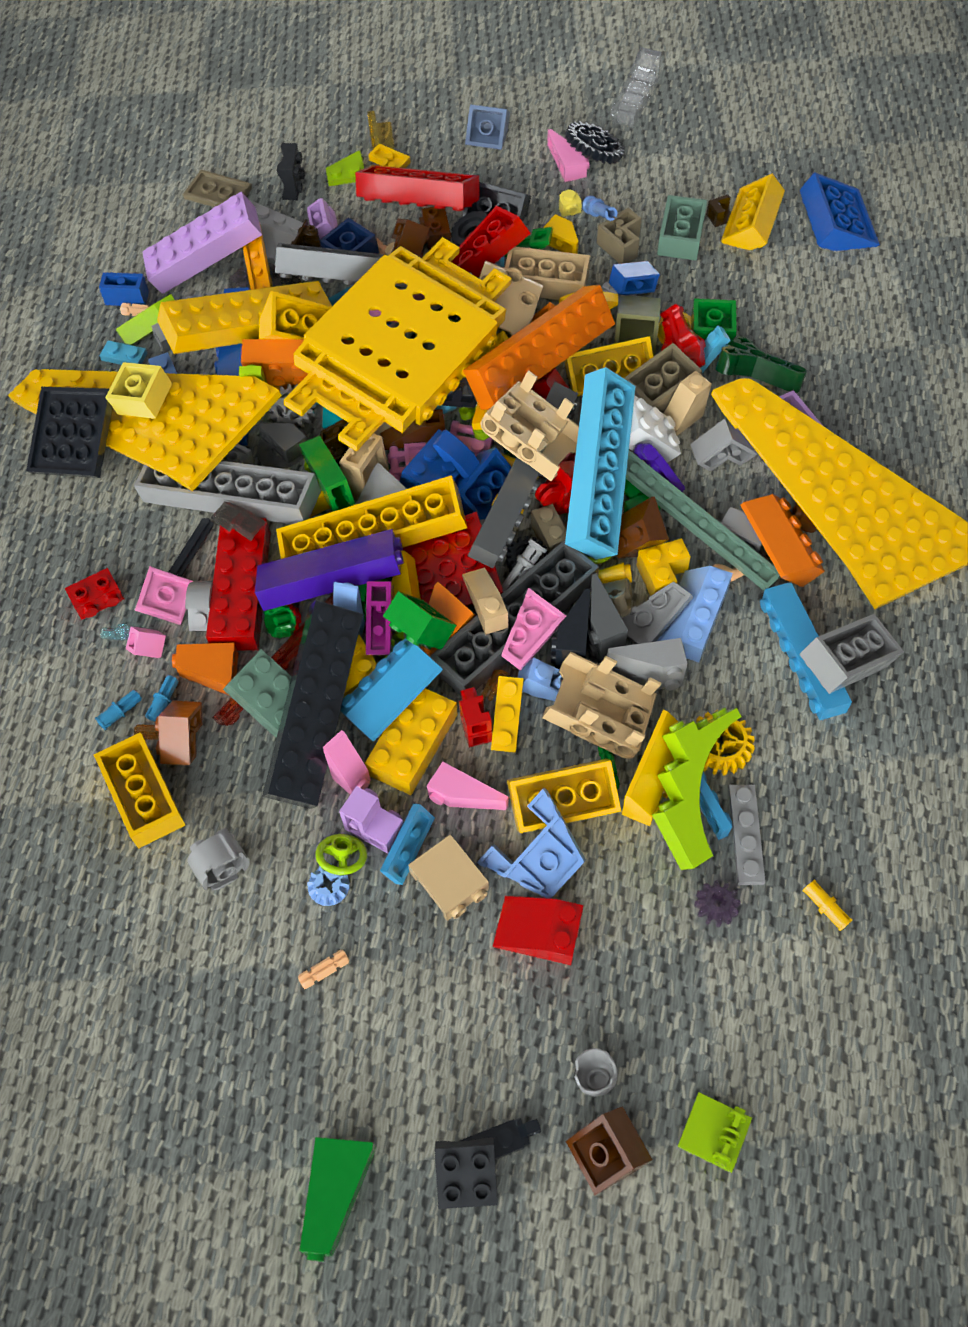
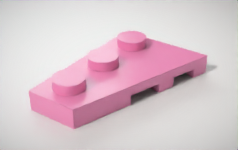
[502,588,566,671]

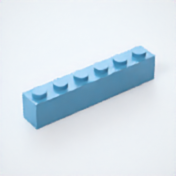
[760,582,852,720]

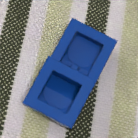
[432,430,480,478]

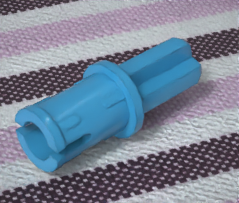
[145,675,179,722]
[95,690,142,730]

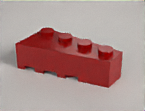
[451,205,531,278]

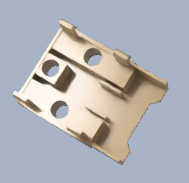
[479,261,543,336]
[481,370,579,481]
[542,652,661,759]

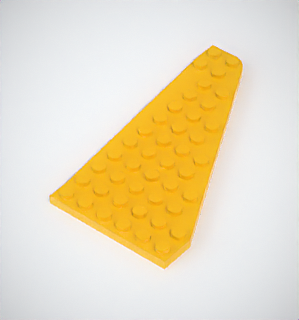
[8,369,282,492]
[711,378,968,609]

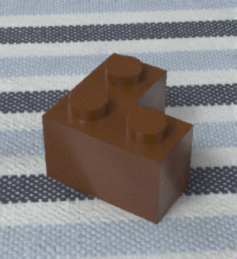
[391,218,430,258]

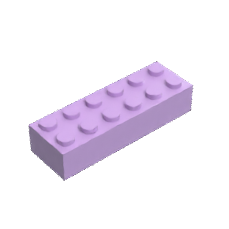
[143,191,262,293]

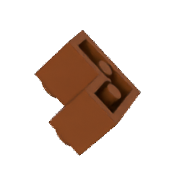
[155,701,202,765]

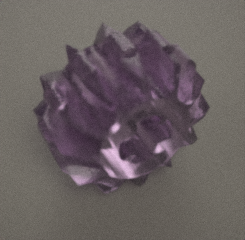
[694,880,741,928]

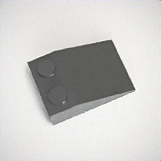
[587,573,628,663]

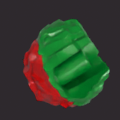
[264,604,302,639]

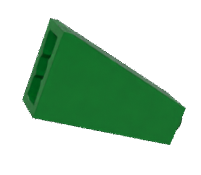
[299,436,356,512]
[299,1137,376,1262]

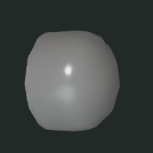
[575,1048,618,1097]

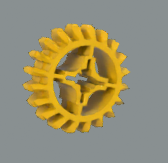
[696,709,755,776]

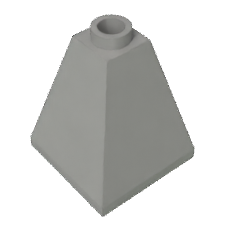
[356,462,407,505]

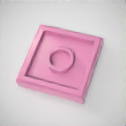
[135,566,193,625]

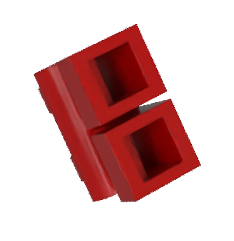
[459,687,492,748]

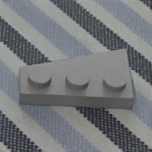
[622,581,693,644]

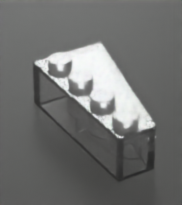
[611,47,662,129]

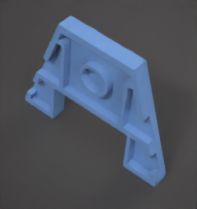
[477,788,586,899]

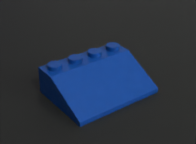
[800,172,880,251]

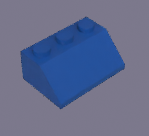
[455,448,512,520]

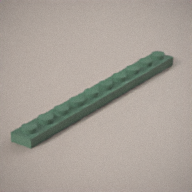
[626,450,781,590]

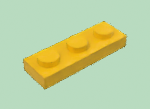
[491,676,524,753]

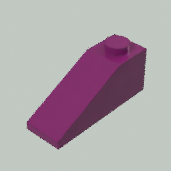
[366,581,394,655]

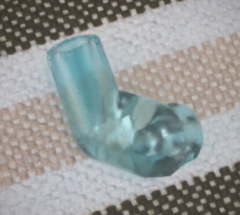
[100,624,130,640]

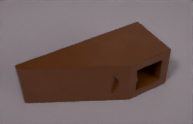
[380,409,445,450]

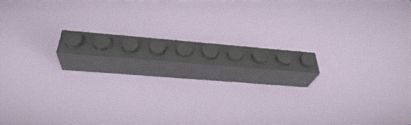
[468,382,578,568]

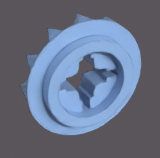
[307,864,350,906]

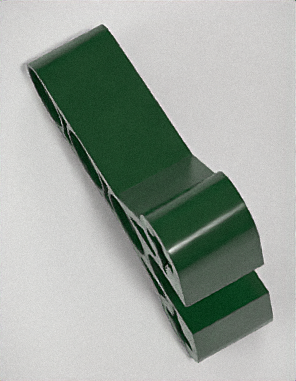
[715,336,807,393]

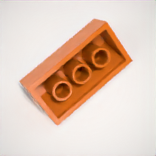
[740,494,825,587]

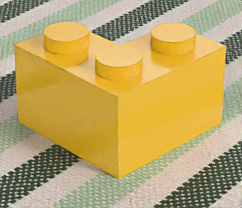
[636,538,691,596]

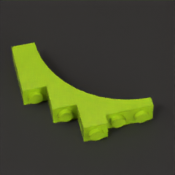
[652,707,742,870]

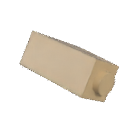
[664,371,712,436]

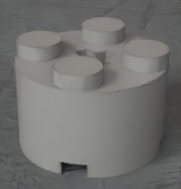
[188,828,250,891]

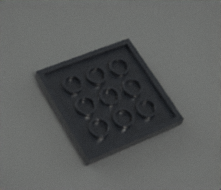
[26,386,113,478]

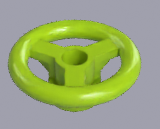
[315,834,368,875]

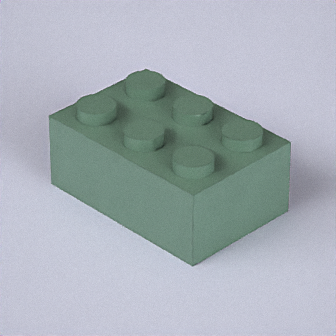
[657,195,707,261]
[223,649,292,738]

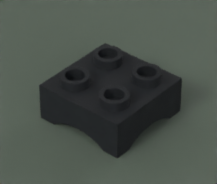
[277,143,305,200]
[435,1138,498,1209]

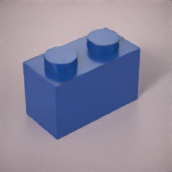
[609,261,660,295]
[99,272,149,306]

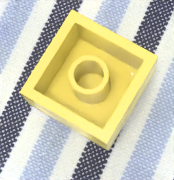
[105,362,172,419]

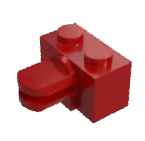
[535,460,575,515]

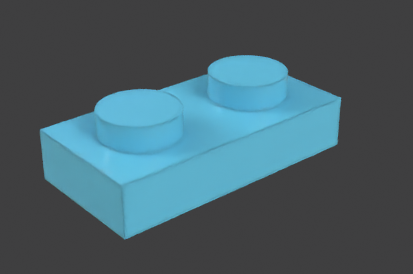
[700,326,730,373]
[99,340,148,365]

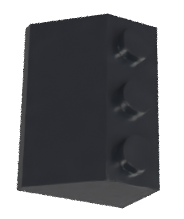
[462,182,531,222]

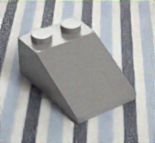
[607,638,688,691]

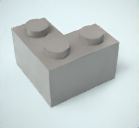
[690,419,758,471]

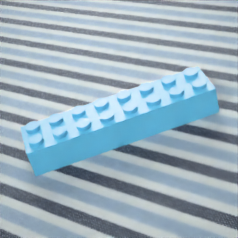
[565,367,636,560]

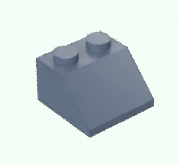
[465,105,510,150]

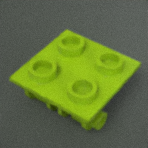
[677,1092,752,1173]

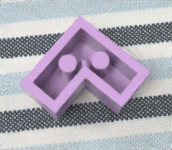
[339,786,403,853]

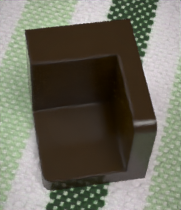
[706,194,731,228]

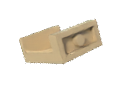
[408,835,489,921]

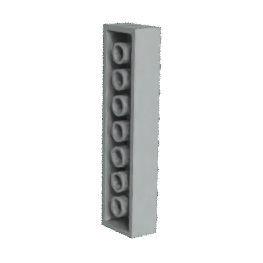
[134,461,321,524]

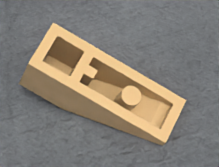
[462,568,508,635]

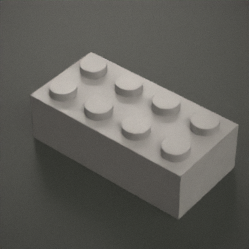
[799,614,904,694]

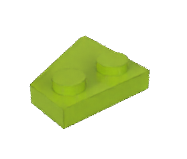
[326,151,364,186]

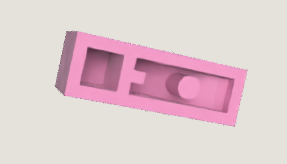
[547,129,589,182]
[323,730,371,794]
[427,762,509,810]

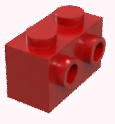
[64,568,124,620]

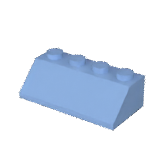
[657,566,733,663]

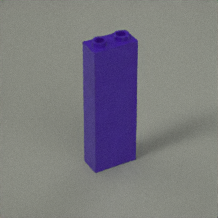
[255,529,404,611]

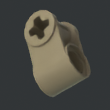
[604,578,633,618]

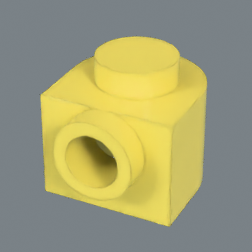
[559,190,582,217]

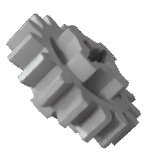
[269,384,316,429]

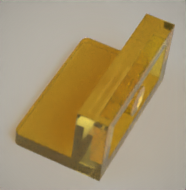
[367,111,395,150]

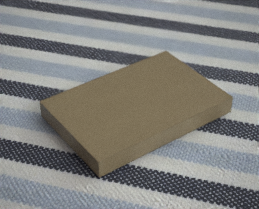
[183,170,252,207]

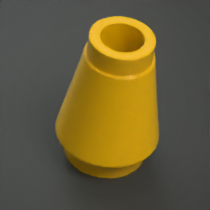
[598,562,632,584]

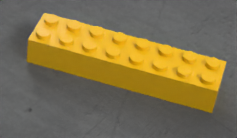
[157,281,332,354]
[276,475,467,559]

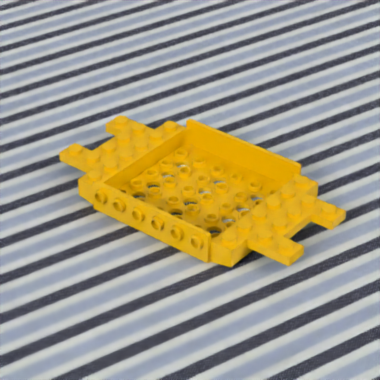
[284,237,512,451]

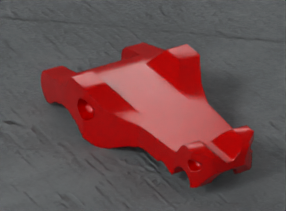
[660,304,706,368]

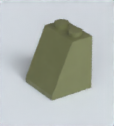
[614,295,661,357]

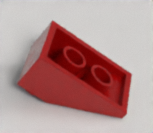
[493,896,584,965]

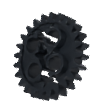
[565,121,625,165]

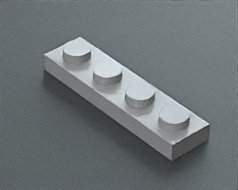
[728,785,765,885]

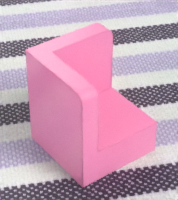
[126,626,166,658]

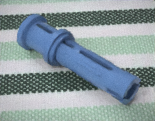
[582,195,618,221]

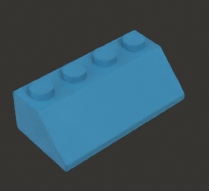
[340,638,443,742]

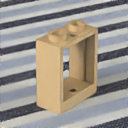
[340,433,389,500]

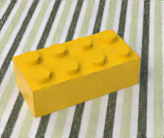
[365,688,458,795]
[93,732,186,849]
[507,759,621,833]

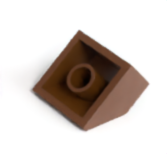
[617,496,669,558]
[566,1106,653,1195]

